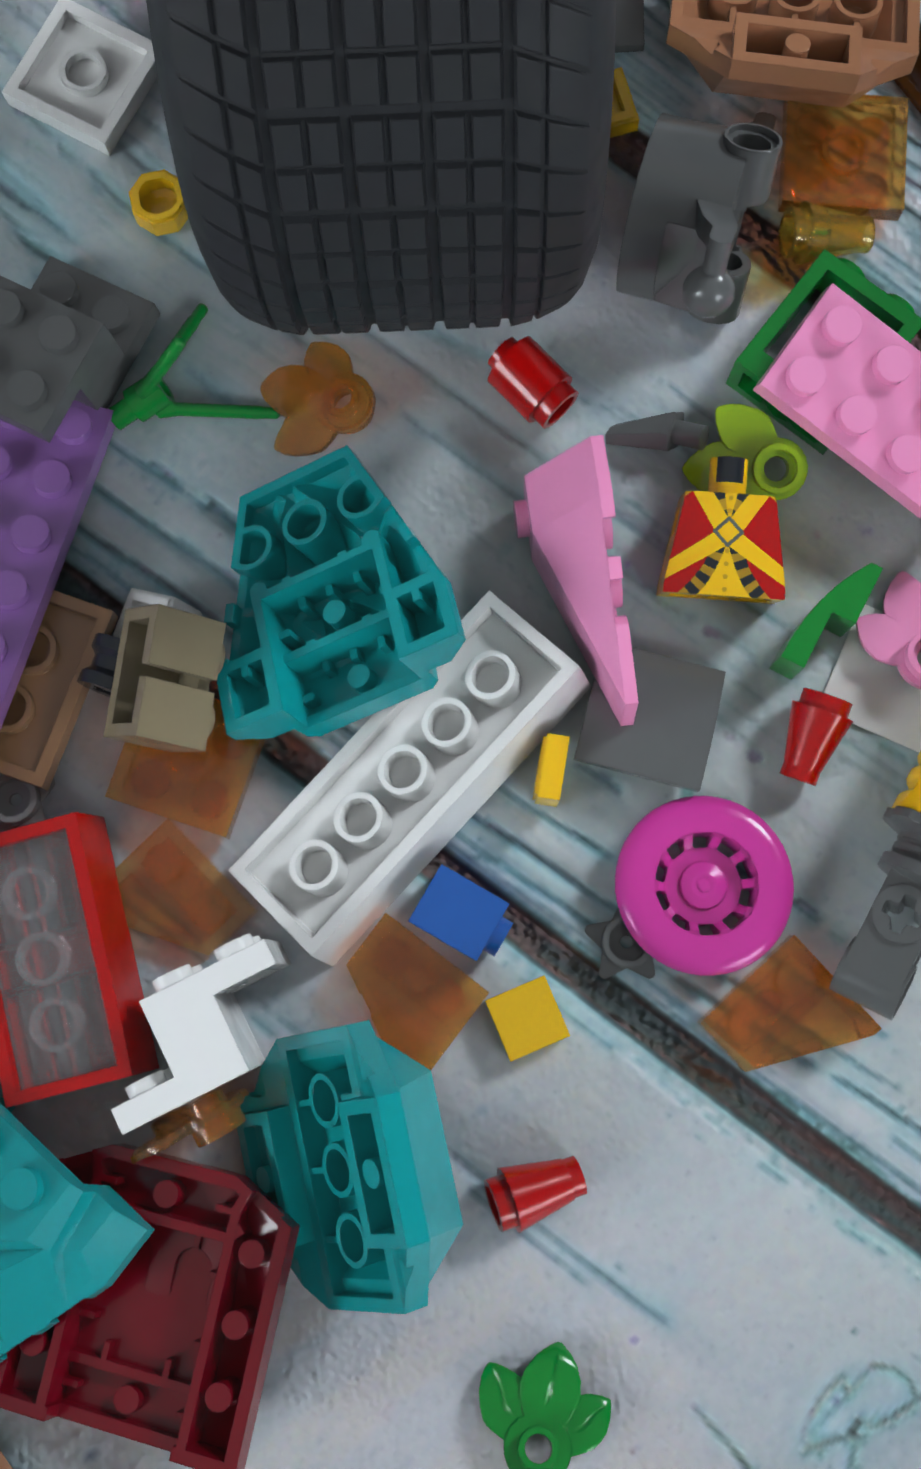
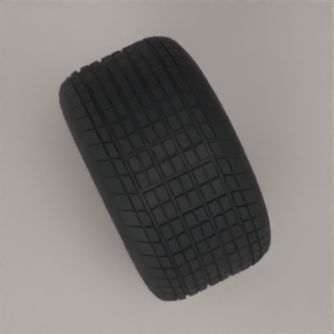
[146,0,616,335]

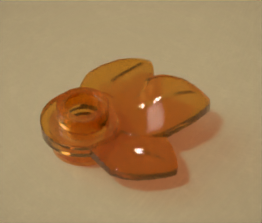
[260,342,376,457]
[130,1087,249,1165]

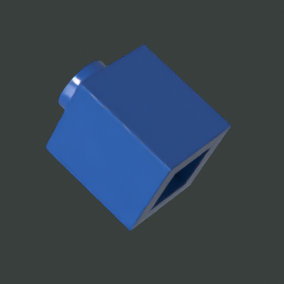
[408,864,513,962]

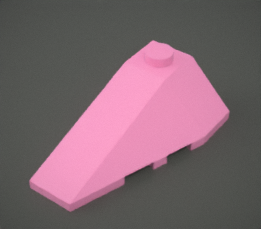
[513,435,639,726]

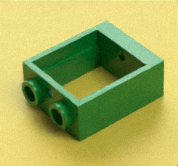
[726,249,921,455]

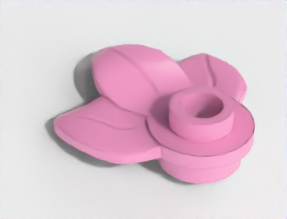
[856,571,921,689]

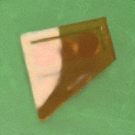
[697,935,882,1072]

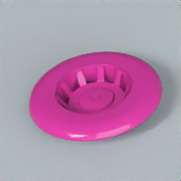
[615,796,794,976]

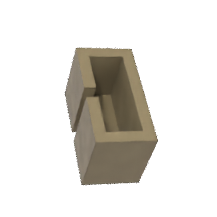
[103,604,226,752]

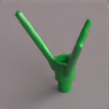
[108,303,281,430]

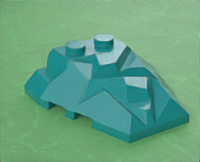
[217,445,466,740]
[0,1083,155,1363]

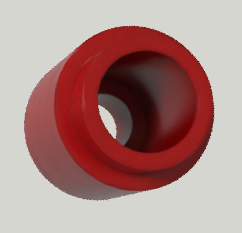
[487,336,579,429]

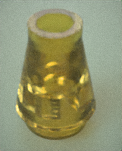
[779,201,875,265]

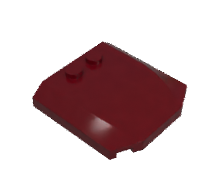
[0,1143,300,1469]

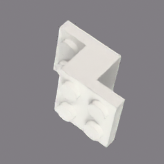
[111,933,291,1135]

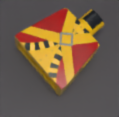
[656,456,786,604]

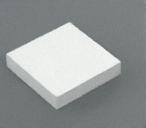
[2,0,157,156]

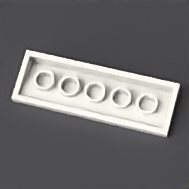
[228,590,592,967]

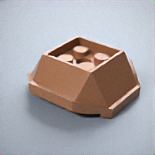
[666,0,920,108]

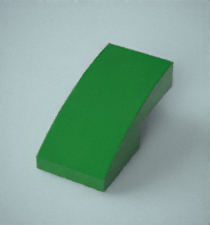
[769,563,883,680]

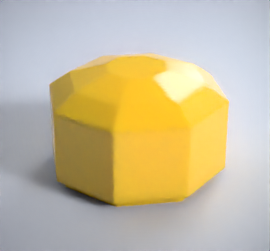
[129,169,188,236]

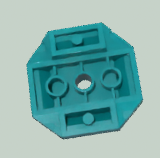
[235,1020,463,1314]

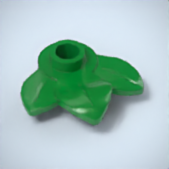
[479,1342,611,1469]

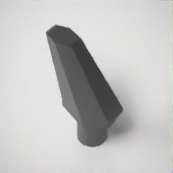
[605,412,709,451]

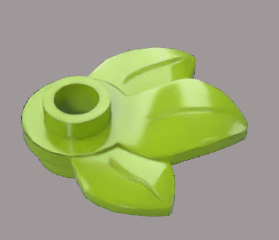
[682,404,808,500]

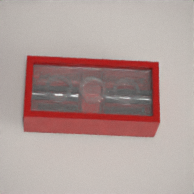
[0,812,159,1108]

